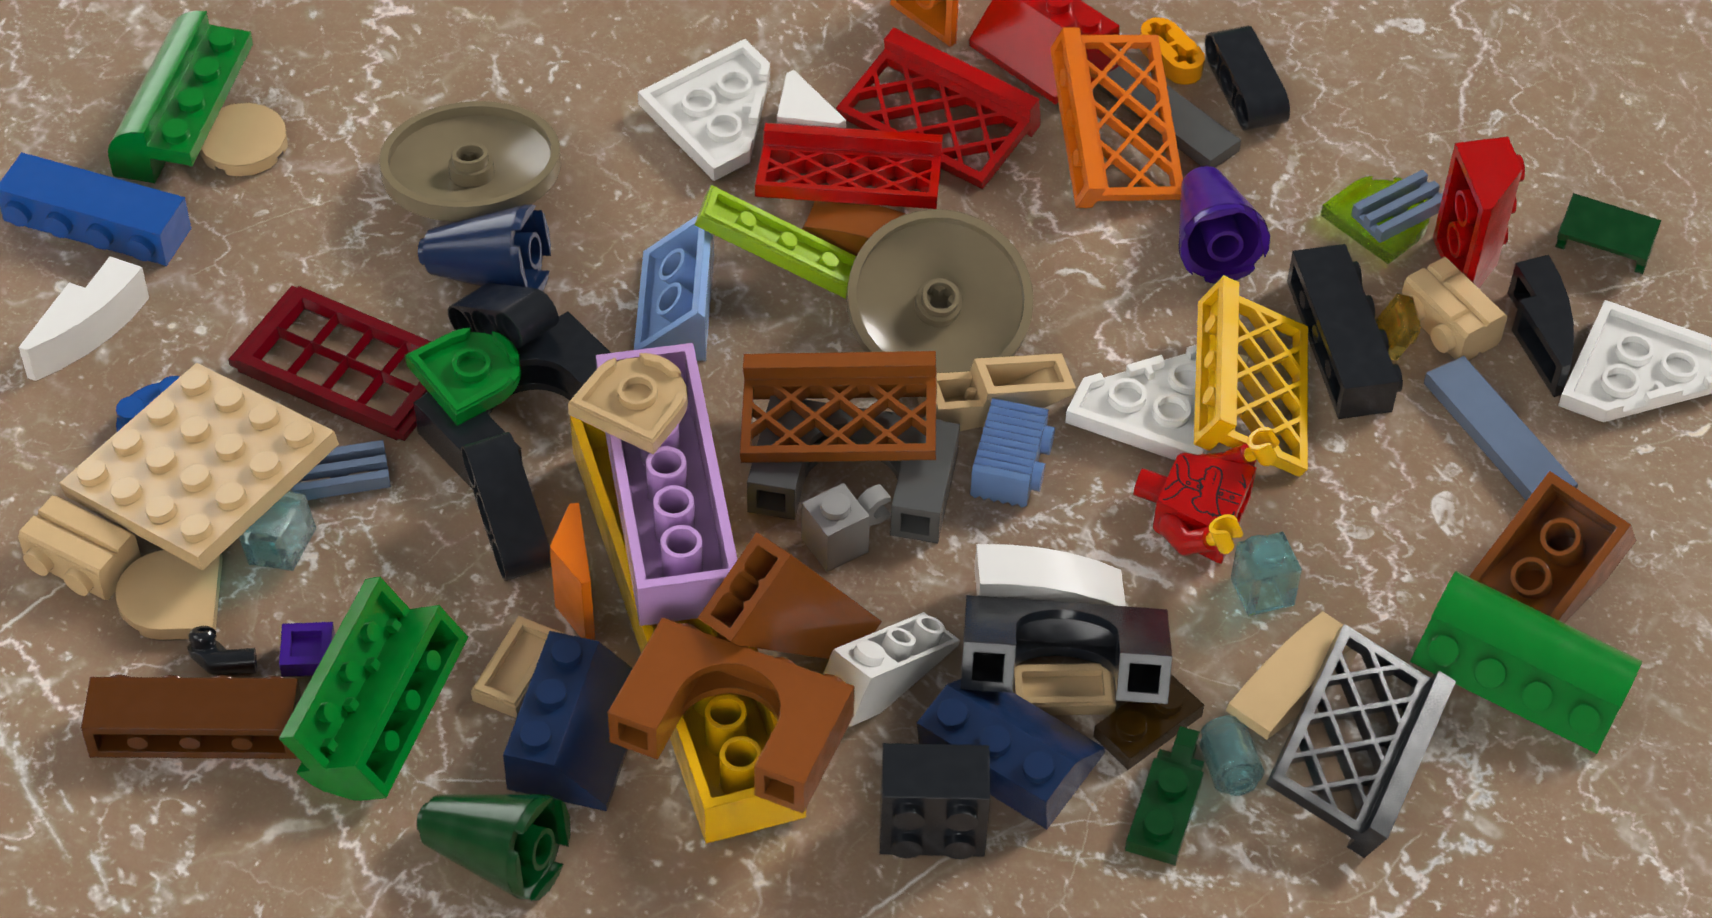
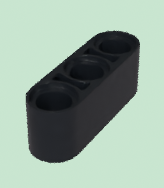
[1205,25,1290,131]
[448,283,559,349]
[461,432,551,581]

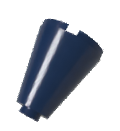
[418,205,551,291]

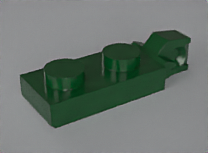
[1125,726,1204,865]

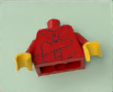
[1133,427,1280,564]

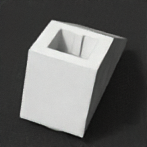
[823,612,960,727]

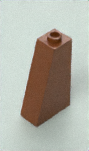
[698,532,882,659]

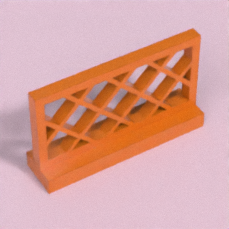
[1050,28,1183,208]

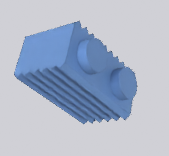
[970,398,1055,508]

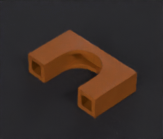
[608,617,855,814]

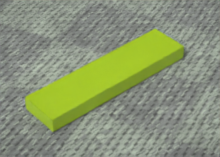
[695,185,857,299]

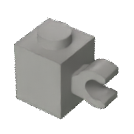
[801,483,891,572]

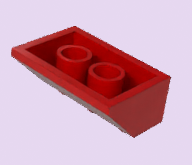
[969,0,1120,105]
[1433,136,1525,288]

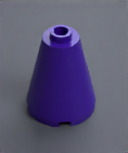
[1178,166,1270,284]

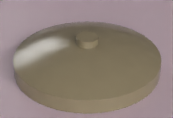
[379,101,561,222]
[846,209,1034,373]

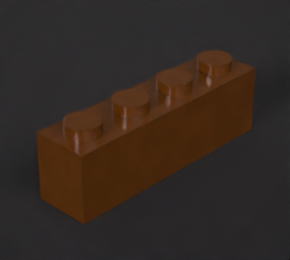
[81,674,301,759]

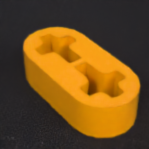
[1140,17,1205,85]

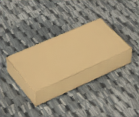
[471,616,563,718]
[1012,663,1116,715]

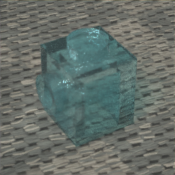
[239,491,317,571]
[1230,532,1302,616]

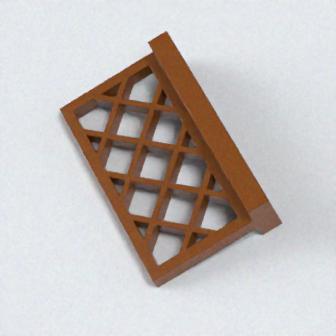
[740,351,937,463]

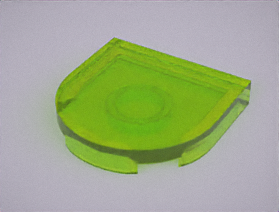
[1320,176,1430,264]

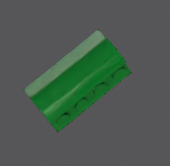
[108,11,253,184]
[1410,571,1642,754]
[279,576,469,801]

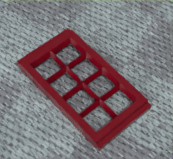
[228,286,431,441]

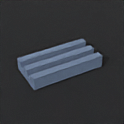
[1351,169,1443,243]
[291,440,391,502]

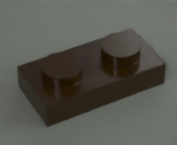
[1093,674,1204,770]

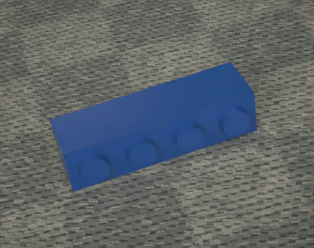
[0,152,192,266]

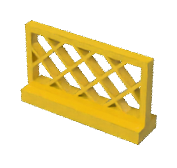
[1194,276,1308,477]

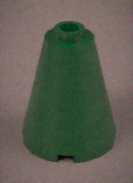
[416,794,570,901]

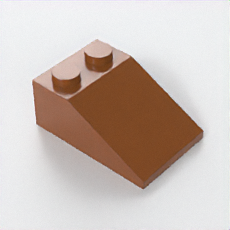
[1469,471,1637,623]

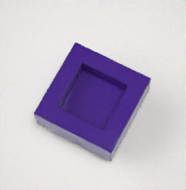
[279,622,335,677]

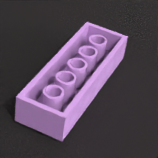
[596,343,738,626]

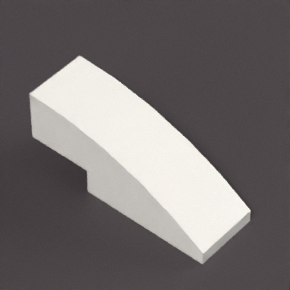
[19,256,149,381]
[974,544,1126,606]

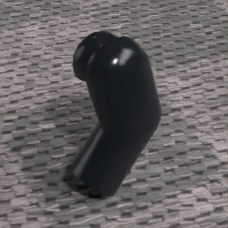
[187,626,257,676]

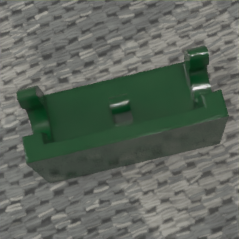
[1555,193,1661,274]

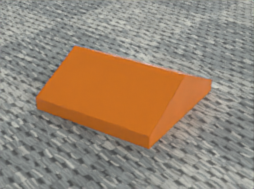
[550,503,595,640]

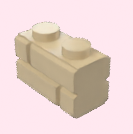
[1399,257,1508,361]
[18,495,141,600]

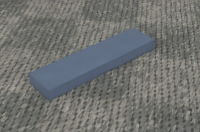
[1424,356,1578,501]

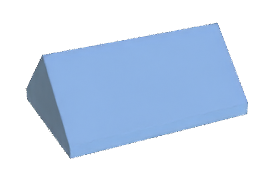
[634,215,714,361]

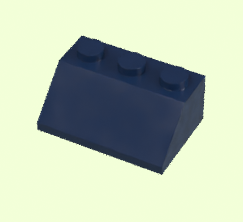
[503,631,633,811]
[917,679,1105,830]

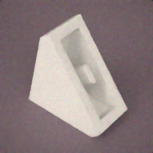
[777,69,846,128]

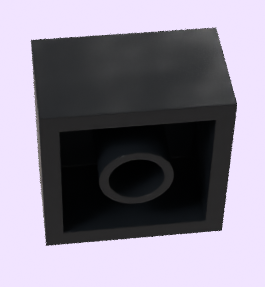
[880,743,990,860]

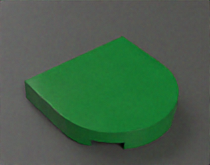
[405,328,521,426]

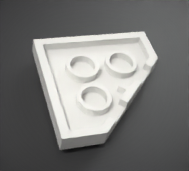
[638,39,770,181]
[1558,300,1712,422]
[1065,344,1248,460]

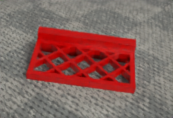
[836,27,1041,189]
[755,123,943,209]

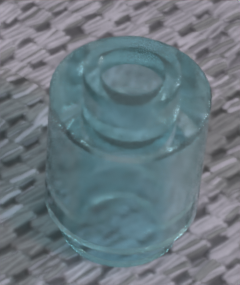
[1200,716,1264,796]

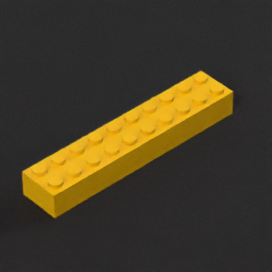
[570,416,807,844]

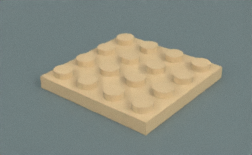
[59,362,339,570]

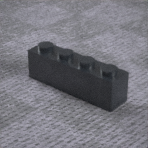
[1287,244,1403,419]

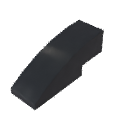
[1507,254,1574,397]

